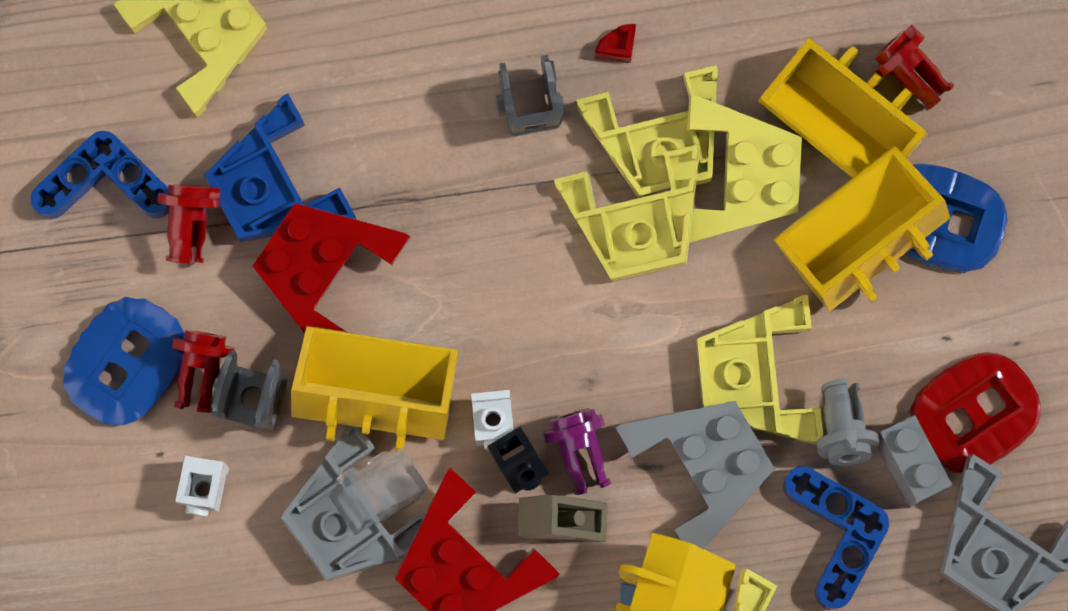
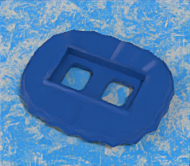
[905,163,1008,273]
[63,297,184,425]

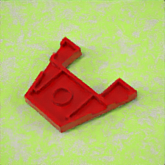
[252,203,411,334]
[394,467,560,611]

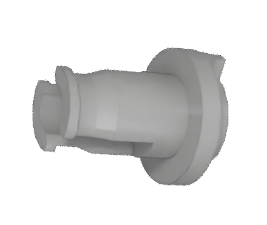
[816,379,880,466]

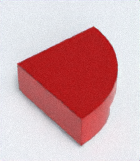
[595,24,636,63]

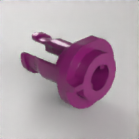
[543,408,611,495]

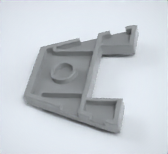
[615,401,775,549]
[281,426,425,582]
[940,454,1068,611]

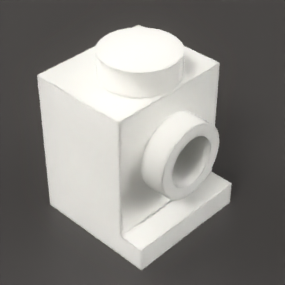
[471,390,514,451]
[175,456,229,517]

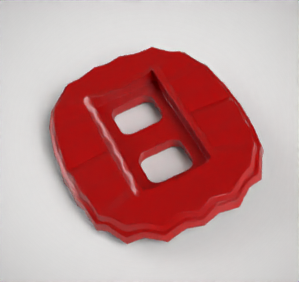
[909,352,1041,473]

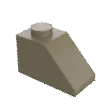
[518,494,607,542]

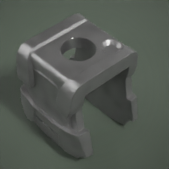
[495,55,564,137]
[211,351,288,431]

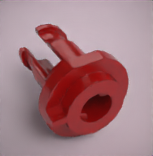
[873,24,954,111]
[157,184,220,264]
[172,330,235,413]

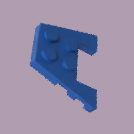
[204,93,357,242]

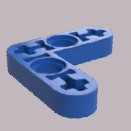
[30,131,169,219]
[783,466,889,610]

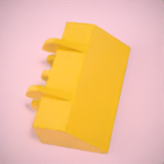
[758,38,928,178]
[773,146,951,312]
[291,326,459,452]
[614,532,736,611]

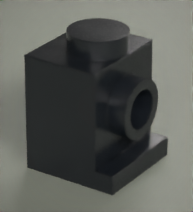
[487,426,549,494]

